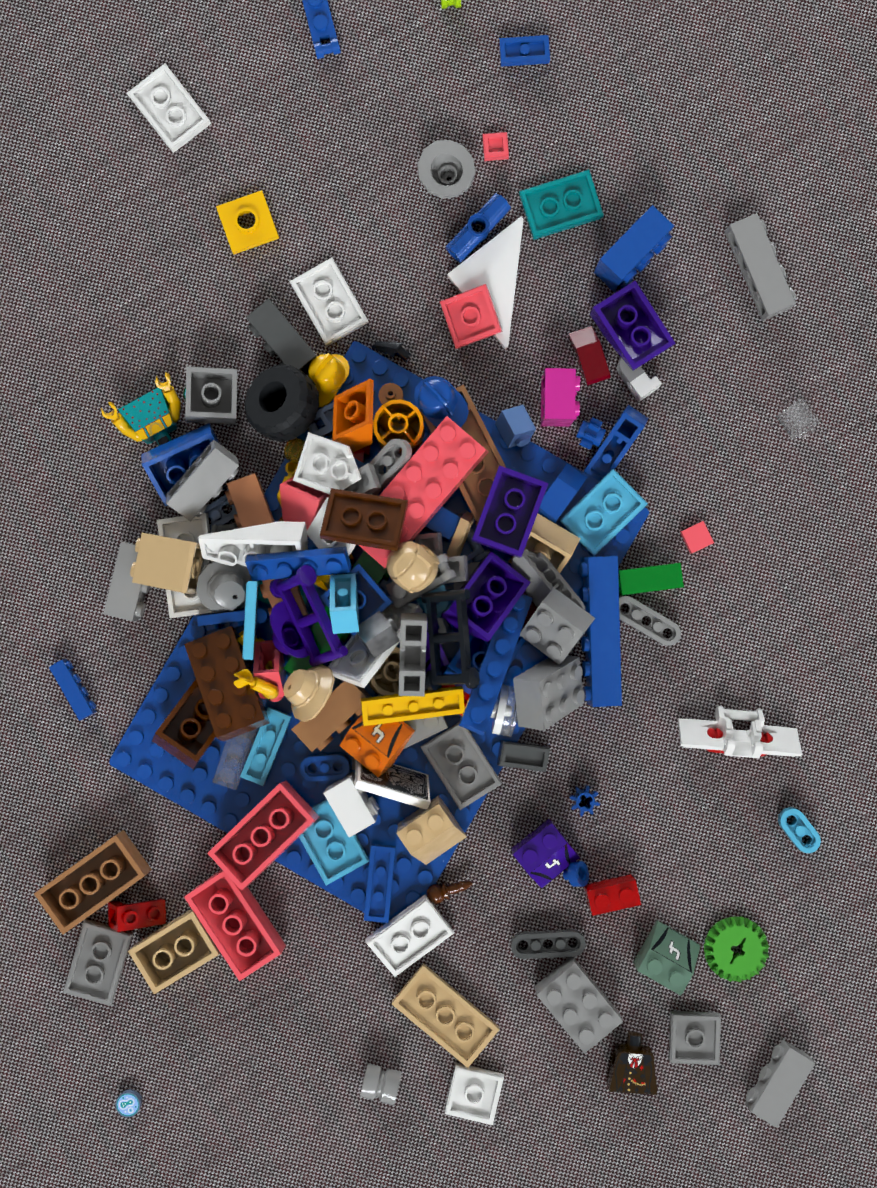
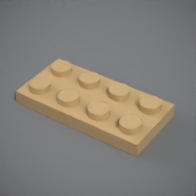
[391,963,500,1068]

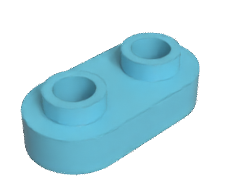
[778,807,821,853]

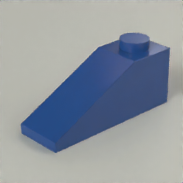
[584,405,648,481]

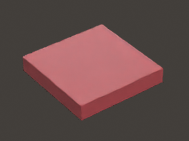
[440,284,503,349]

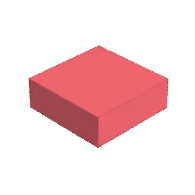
[482,132,509,161]
[680,521,714,554]

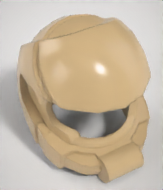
[386,541,440,594]

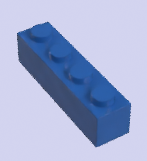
[49,659,97,721]

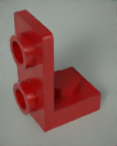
[108,899,166,932]

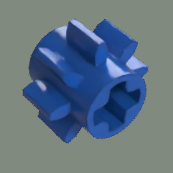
[576,417,606,450]
[568,784,600,816]

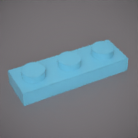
[240,707,292,786]

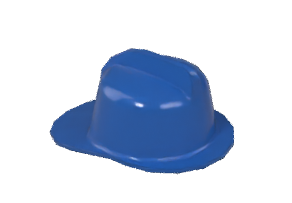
[414,376,469,427]

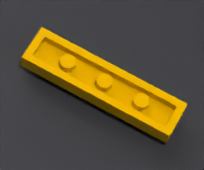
[360,686,465,726]

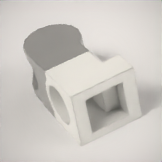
[617,357,662,403]

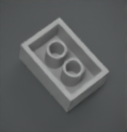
[513,655,585,731]
[534,957,623,1054]

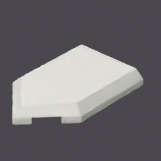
[293,432,362,495]

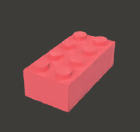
[207,781,320,891]

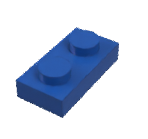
[499,35,550,67]

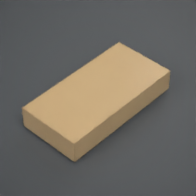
[447,511,475,557]

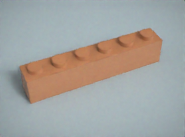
[225,473,309,617]

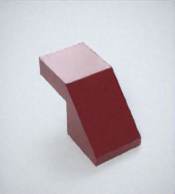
[569,326,611,386]

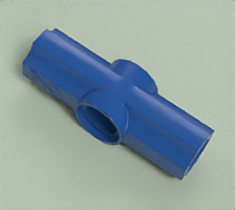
[445,193,511,263]

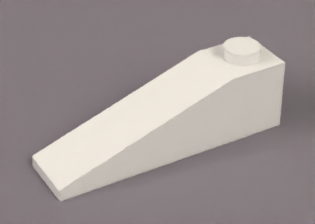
[198,521,308,580]

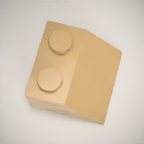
[508,513,581,573]

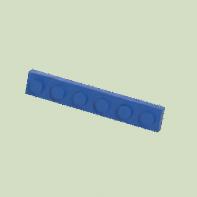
[459,594,533,735]

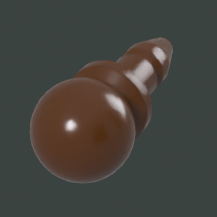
[426,881,472,904]

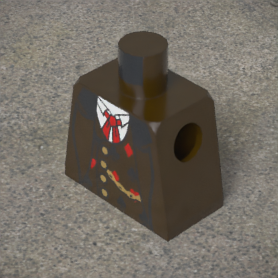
[606,1031,657,1095]

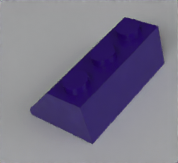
[441,552,531,642]

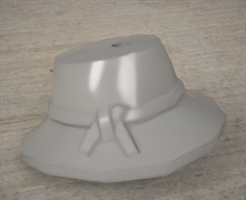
[417,140,476,199]
[196,561,252,613]

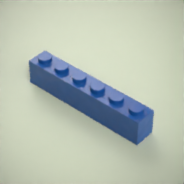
[579,556,622,707]

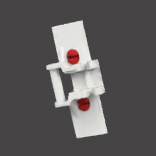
[678,706,802,758]

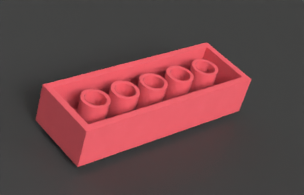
[359,416,488,568]

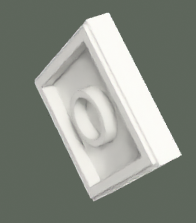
[444,1062,504,1125]

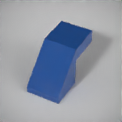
[538,463,587,523]

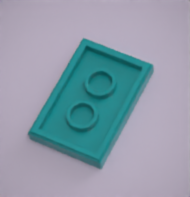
[519,169,604,240]

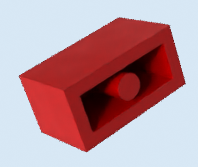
[584,874,641,916]

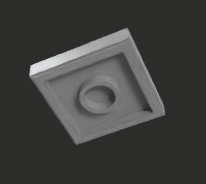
[668,1011,721,1065]

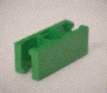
[618,563,684,596]

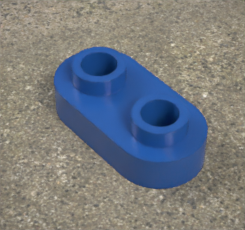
[300,754,350,782]

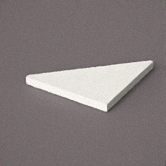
[447,216,524,350]

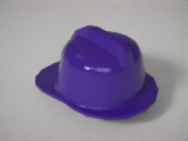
[270,601,315,658]

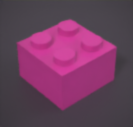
[541,368,580,427]

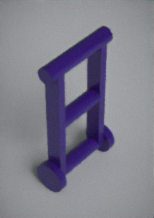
[270,565,348,667]

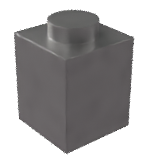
[356,611,400,658]

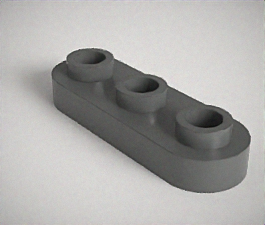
[511,929,586,959]

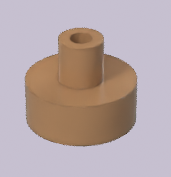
[378,383,403,405]

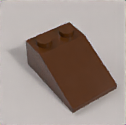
[152,679,216,769]

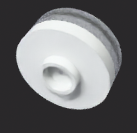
[491,684,518,737]

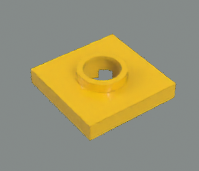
[216,190,279,255]

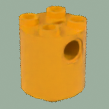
[373,399,425,456]

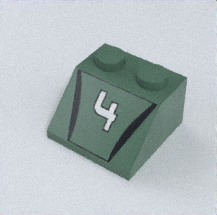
[633,920,701,996]

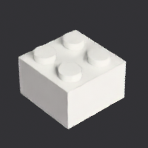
[323,771,379,838]

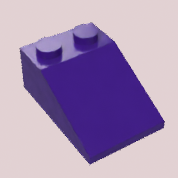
[590,281,676,371]

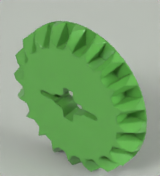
[704,916,769,982]

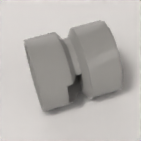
[360,1063,401,1105]

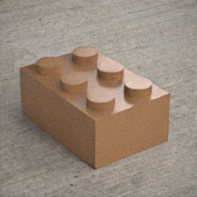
[291,681,371,752]

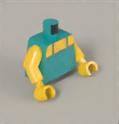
[101,372,181,446]

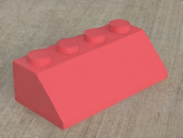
[184,869,286,981]

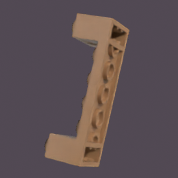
[419,384,506,526]

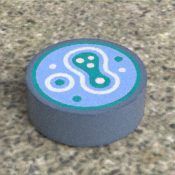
[115,1089,142,1117]

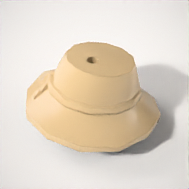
[283,664,335,722]

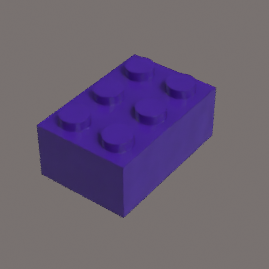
[472,465,548,558]

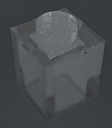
[775,398,819,440]

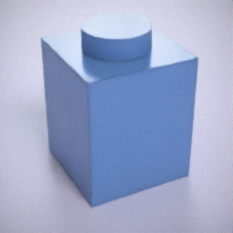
[495,405,536,448]

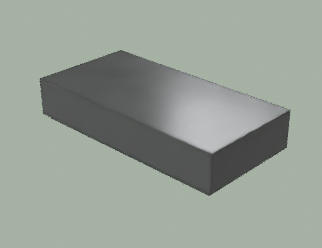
[497,740,550,772]

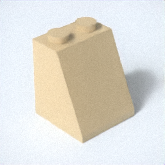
[130,533,204,594]
[396,795,467,865]

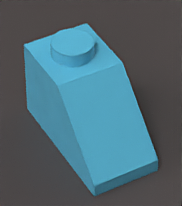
[330,573,359,634]

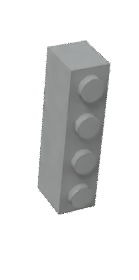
[724,213,796,321]

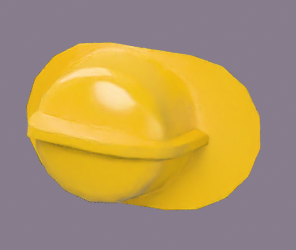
[308,353,350,407]

